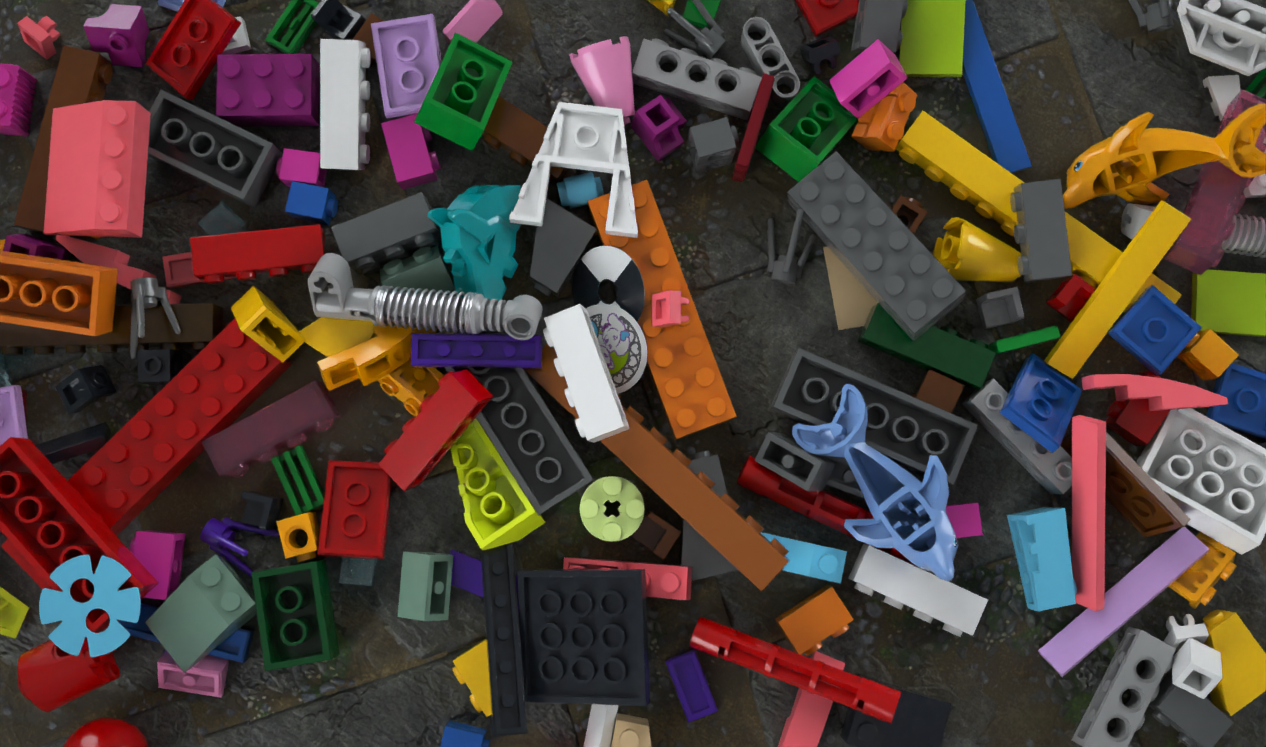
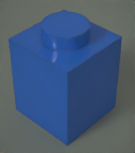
[285,181,338,225]
[440,721,490,747]

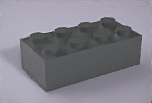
[148,90,283,208]

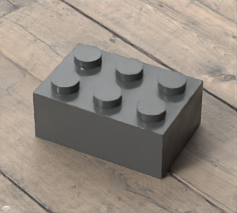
[331,192,442,275]

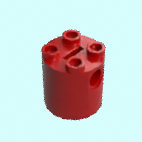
[17,631,120,712]

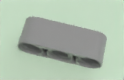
[740,17,800,107]

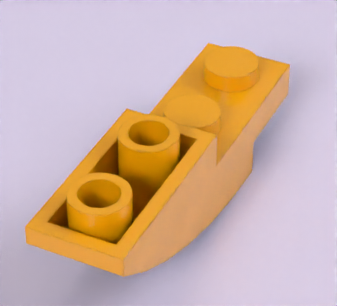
[317,323,437,391]

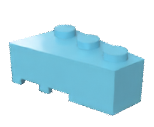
[1007,507,1077,611]

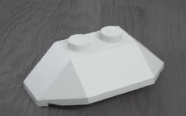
[1177,0,1266,76]

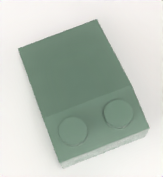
[145,554,257,673]

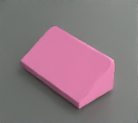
[443,0,503,45]
[157,650,229,698]

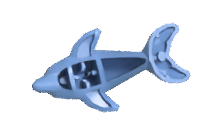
[792,384,958,581]

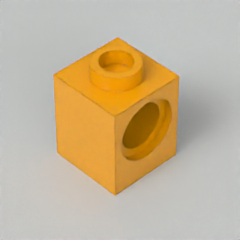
[1177,329,1239,381]
[276,512,320,563]

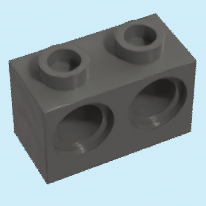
[687,117,739,174]

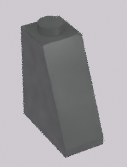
[530,198,598,298]

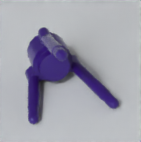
[200,517,280,578]

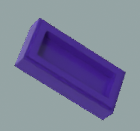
[665,649,718,723]

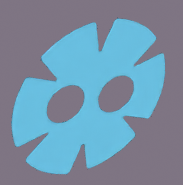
[39,554,141,657]

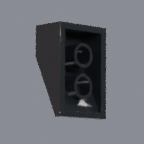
[840,674,951,747]

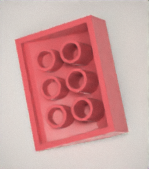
[43,100,151,238]

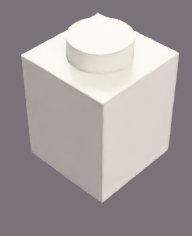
[1172,637,1223,699]

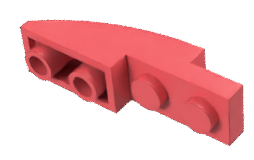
[563,557,692,600]

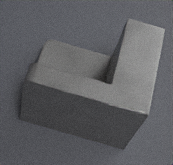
[976,287,1024,329]

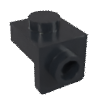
[311,0,366,40]

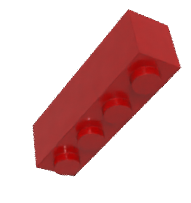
[190,224,327,284]
[379,369,493,491]

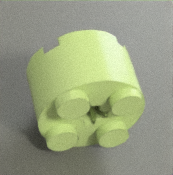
[579,476,645,542]

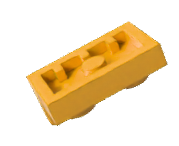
[378,358,444,416]
[1168,532,1237,609]

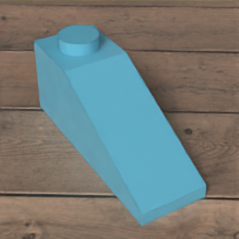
[761,532,847,584]

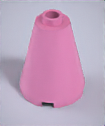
[569,36,635,125]

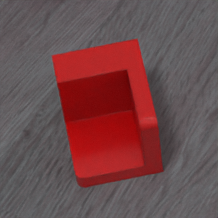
[1046,274,1096,323]

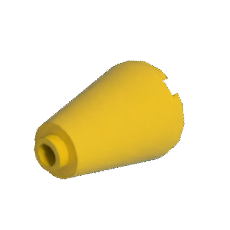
[932,217,1021,282]

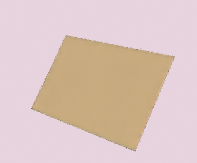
[823,246,878,330]

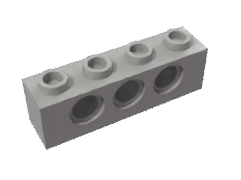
[632,39,762,121]
[961,379,1072,494]
[1071,627,1176,747]

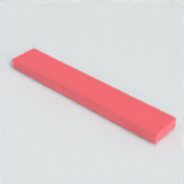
[1072,415,1106,612]

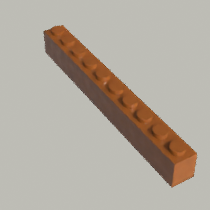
[524,343,790,591]

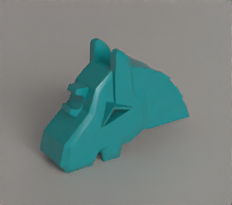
[427,185,522,302]

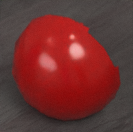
[63,717,148,747]

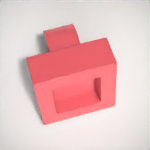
[17,16,60,60]
[652,290,689,328]

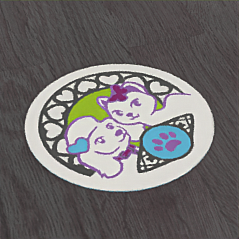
[586,304,647,394]

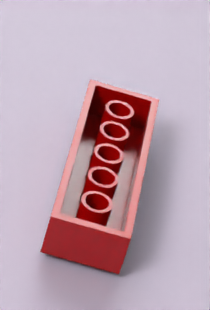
[0,437,158,633]

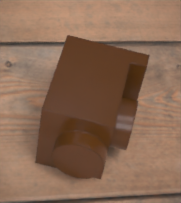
[891,196,927,234]

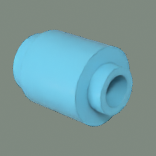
[557,172,604,209]

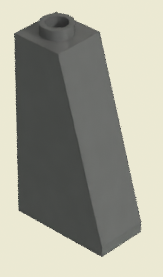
[680,450,738,581]

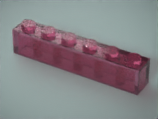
[1164,90,1266,275]

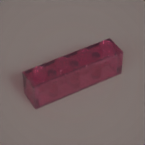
[202,380,341,479]

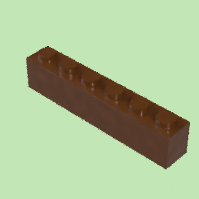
[14,45,113,237]

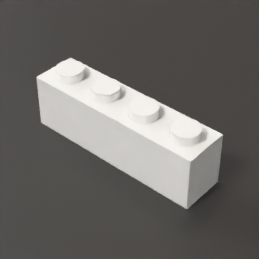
[320,39,371,170]
[543,304,630,443]
[848,544,988,637]

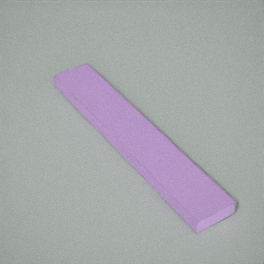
[1038,527,1209,677]

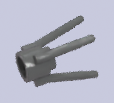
[664,0,726,59]
[1128,0,1174,33]
[767,208,816,285]
[130,277,181,359]

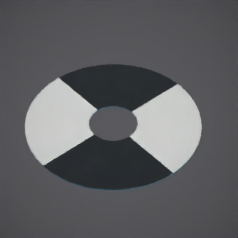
[572,246,645,322]

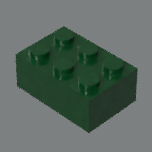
[251,559,340,671]

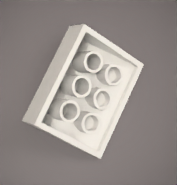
[1136,408,1266,555]

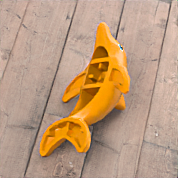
[1063,103,1266,209]

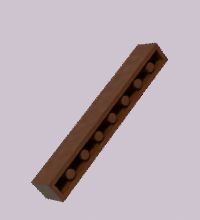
[353,13,571,184]

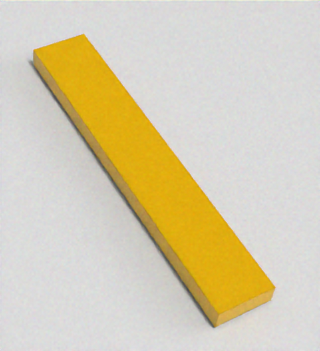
[1044,200,1191,379]

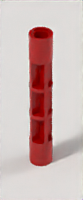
[736,455,923,570]
[690,617,901,724]

